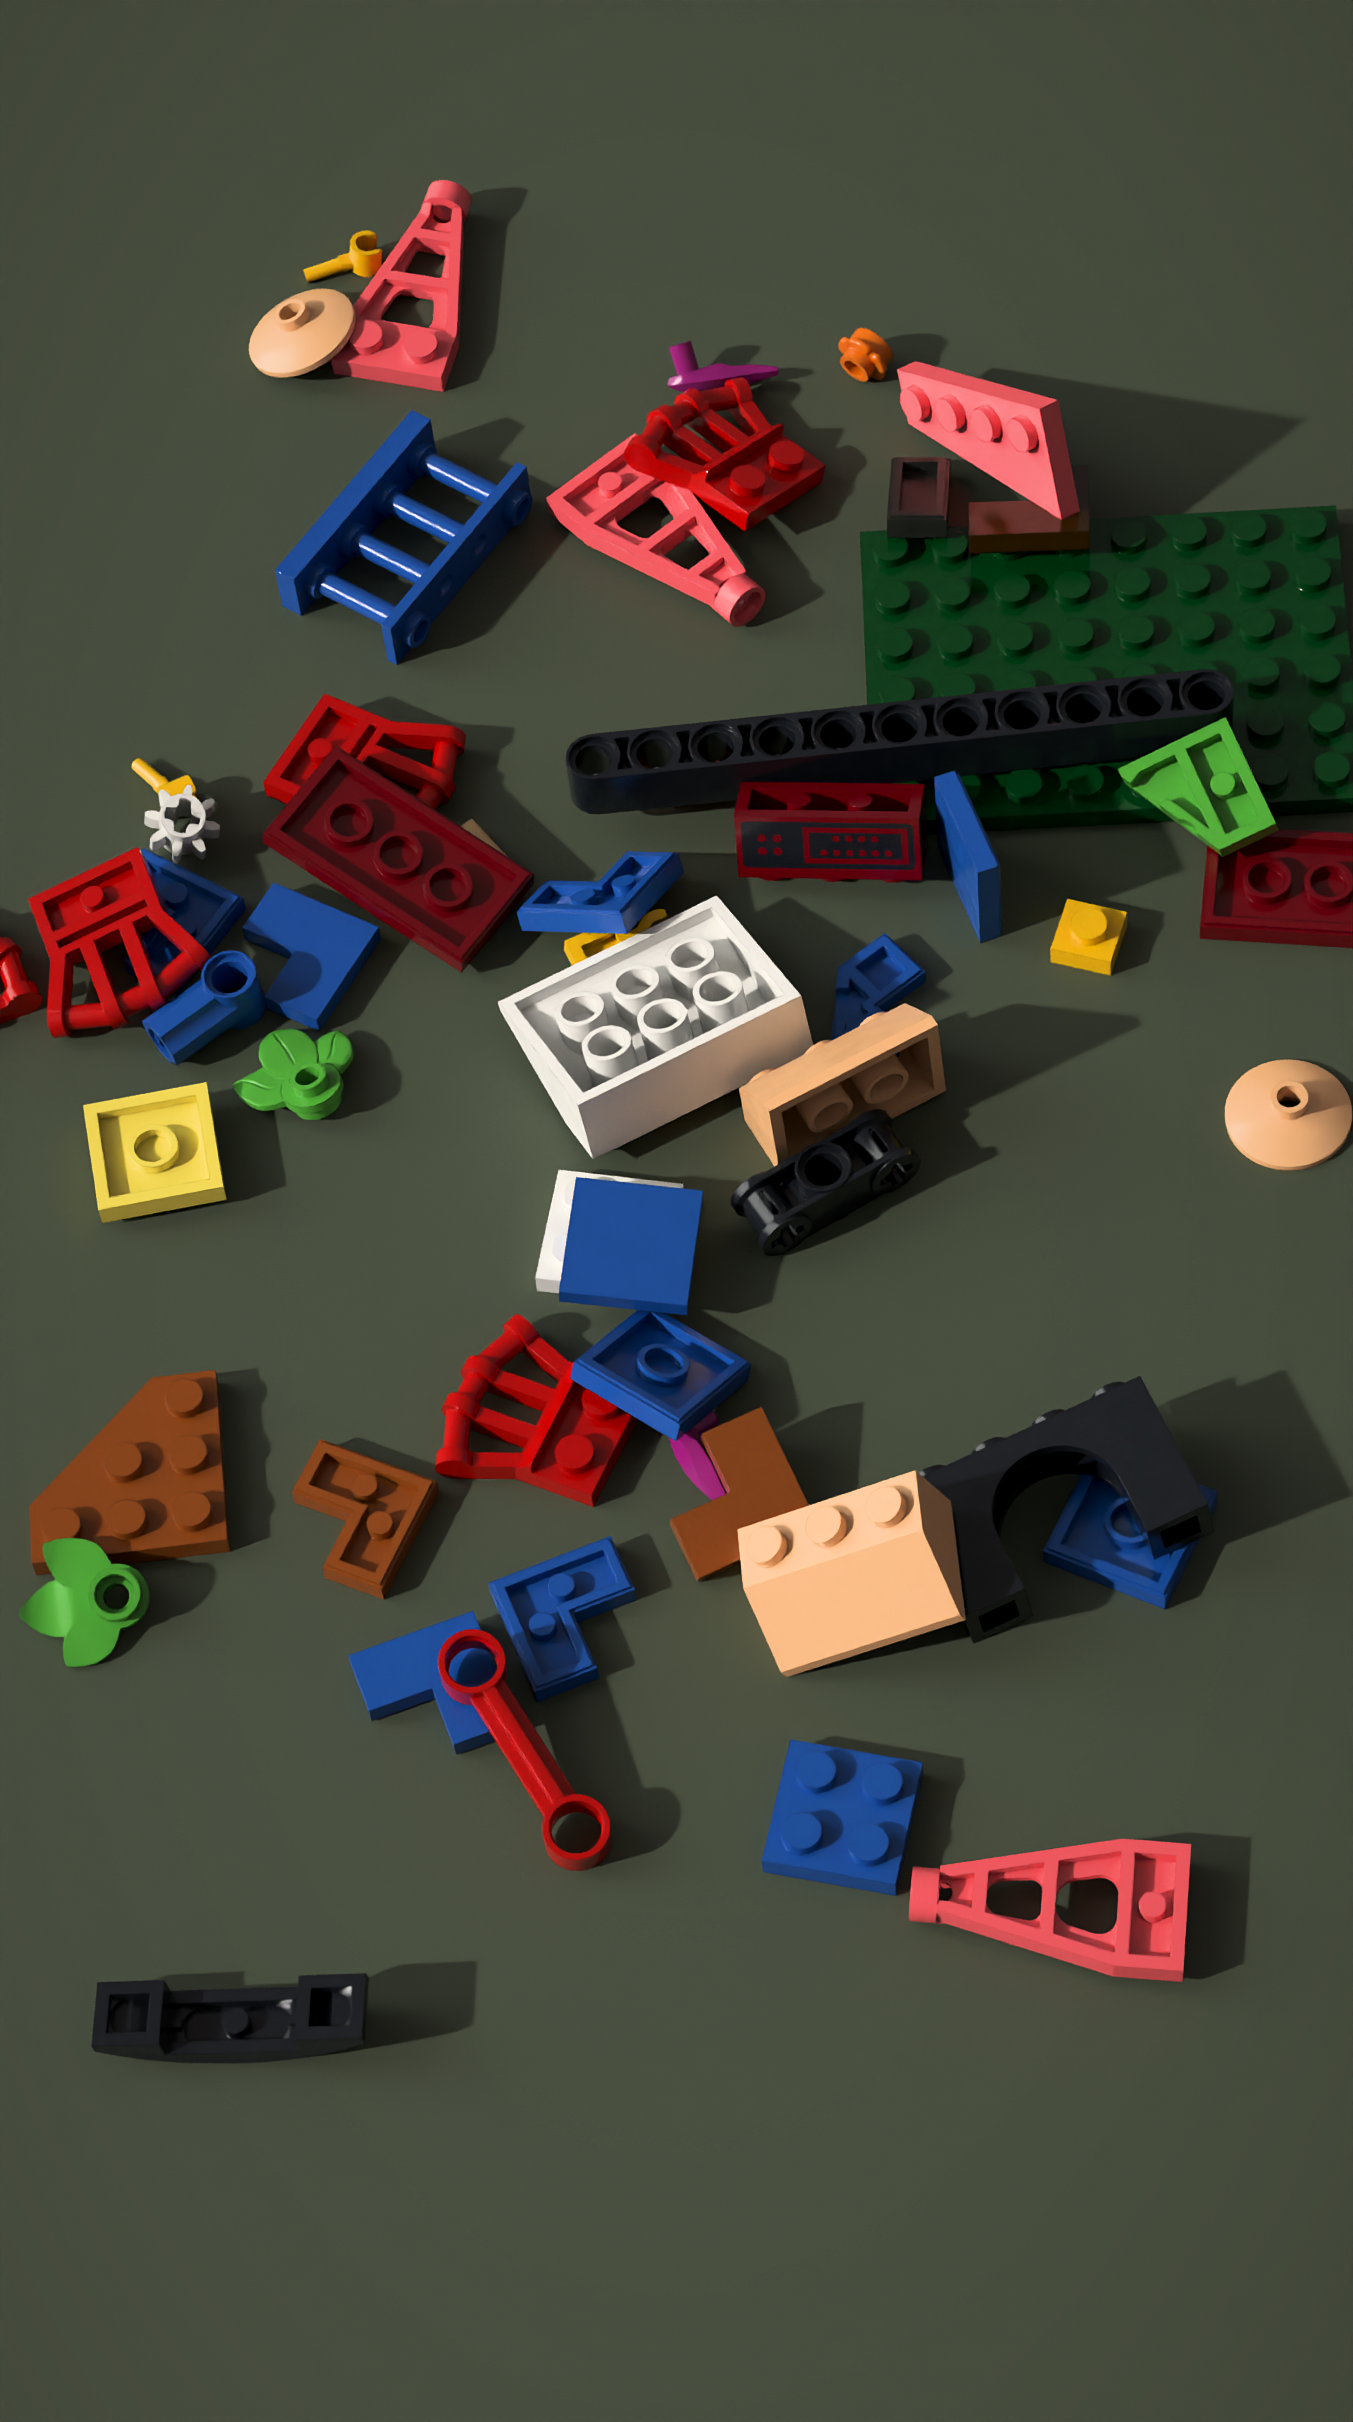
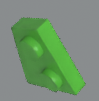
[1118,717,1279,857]

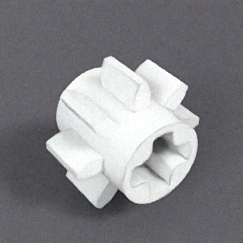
[144,784,220,864]

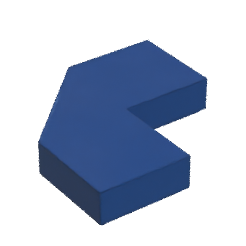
[831,933,926,1057]

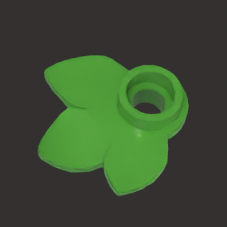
[233,1028,354,1120]
[19,1538,150,1668]

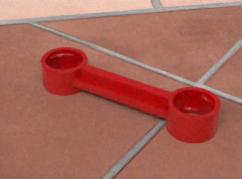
[438,1629,612,1871]

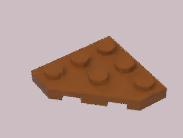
[29,1370,231,1576]

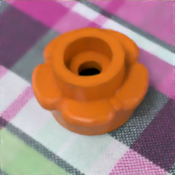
[838,328,893,382]

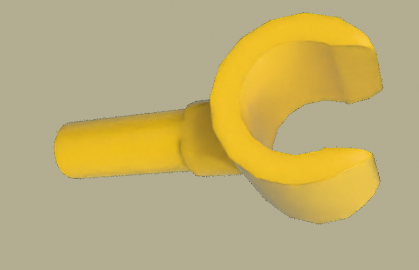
[303,231,382,283]
[132,758,196,817]

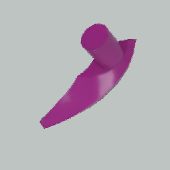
[667,340,778,392]
[669,1411,727,1501]

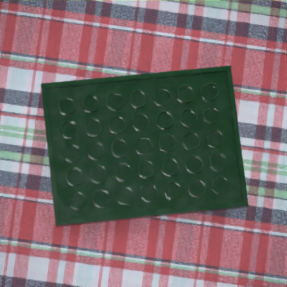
[860,505,1353,834]

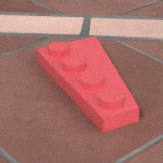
[897,361,1080,520]

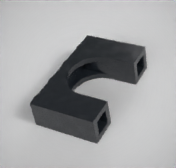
[919,1376,1214,1644]

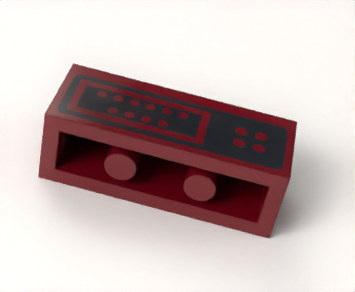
[734,782,928,883]

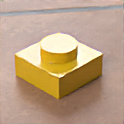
[1050,899,1127,976]

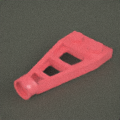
[331,180,472,392]
[546,433,765,627]
[909,1839,1191,1982]

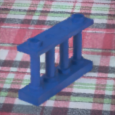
[275,410,533,665]

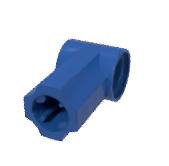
[142,950,266,1066]

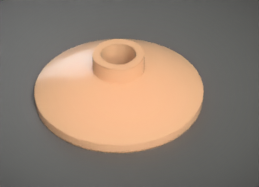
[249,289,356,378]
[1225,1059,1352,1171]

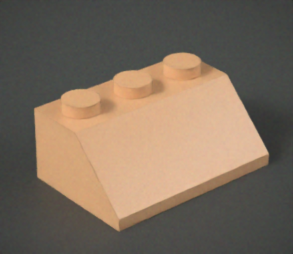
[739,1003,946,1167]
[737,1470,966,1677]

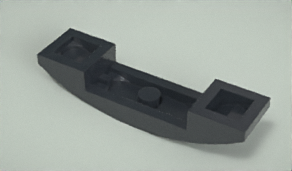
[91,1973,369,2064]

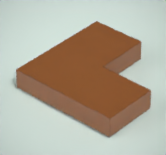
[669,1407,809,1582]
[292,1439,439,1600]

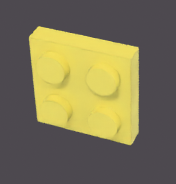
[83,1082,227,1223]

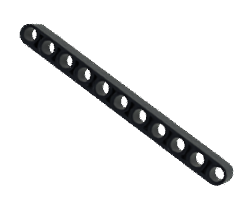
[565,669,1234,814]

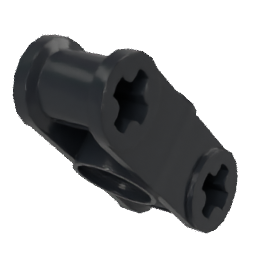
[730,1109,921,1256]

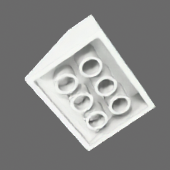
[498,895,813,1159]

